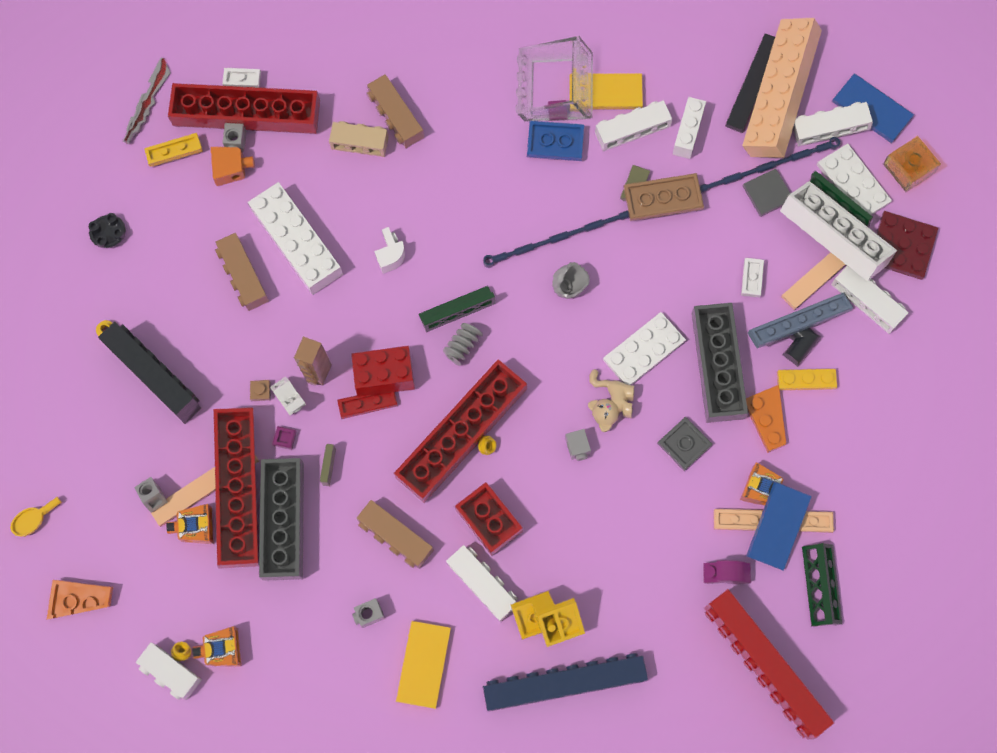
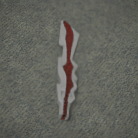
[123,57,171,144]

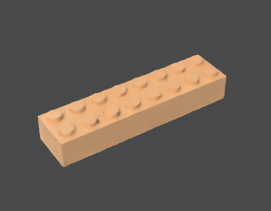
[742,18,822,158]

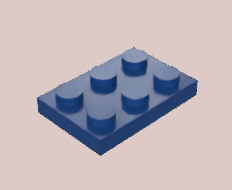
[527,121,584,161]

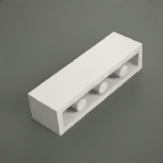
[595,100,672,151]
[793,102,873,147]
[831,266,909,334]
[446,545,518,622]

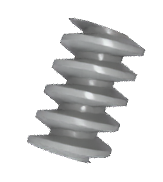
[443,323,483,366]

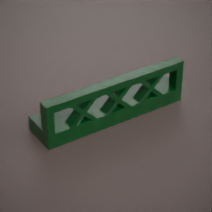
[810,170,873,228]
[419,285,495,332]
[802,543,843,627]

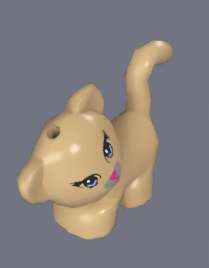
[588,369,634,432]

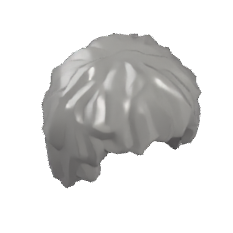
[552,262,590,299]

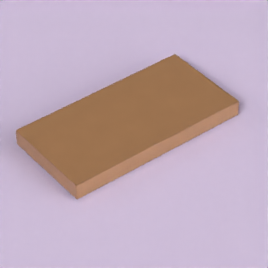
[623,173,704,221]

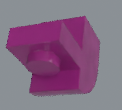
[703,560,751,585]

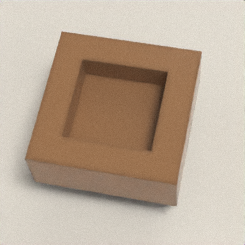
[250,380,271,401]

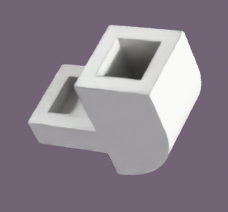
[374,227,405,274]
[270,376,306,415]

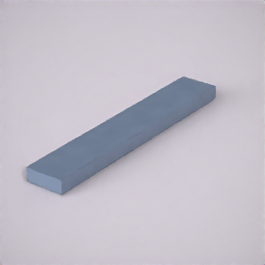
[748,292,853,349]

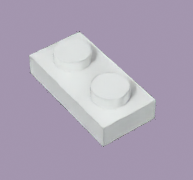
[223,68,261,88]
[741,258,764,298]

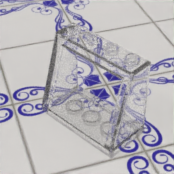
[516,36,593,122]

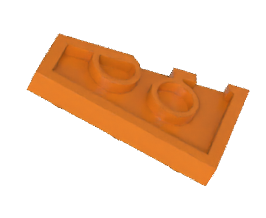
[746,385,786,453]
[46,580,113,620]

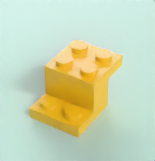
[510,591,585,647]

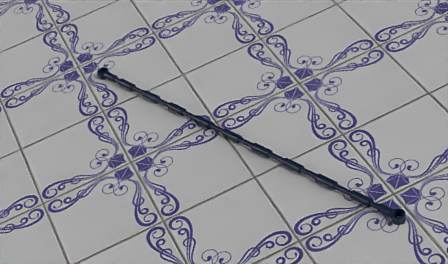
[483,137,840,268]

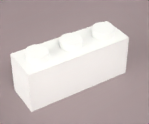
[672,97,706,159]
[136,642,202,700]

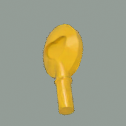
[10,497,62,537]

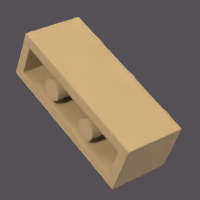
[329,121,389,157]

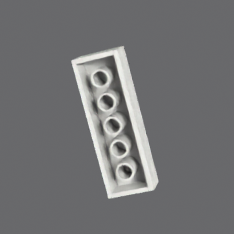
[780,181,897,281]
[248,182,343,295]

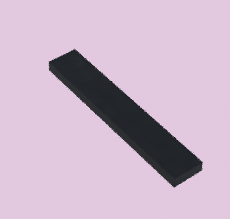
[725,33,775,133]

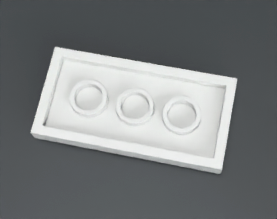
[817,143,892,215]
[603,312,686,385]

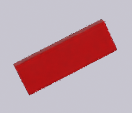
[337,392,398,419]

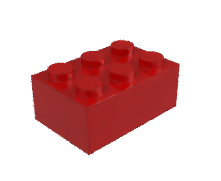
[351,345,415,397]
[455,482,523,556]

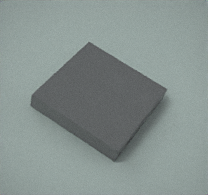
[743,169,791,217]
[657,417,713,471]

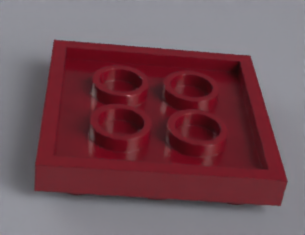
[876,211,938,280]

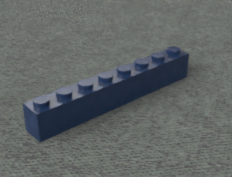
[483,653,648,712]

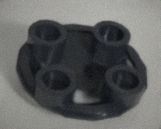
[88,213,126,248]

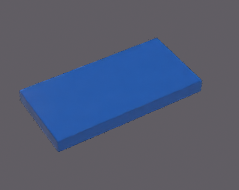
[832,73,914,143]
[746,482,812,571]

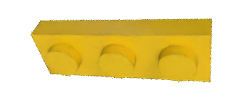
[144,133,203,167]
[777,369,837,391]

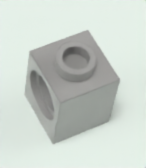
[223,123,246,152]
[565,429,591,461]
[134,477,168,513]
[352,598,385,628]

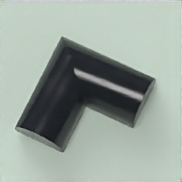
[783,328,821,367]

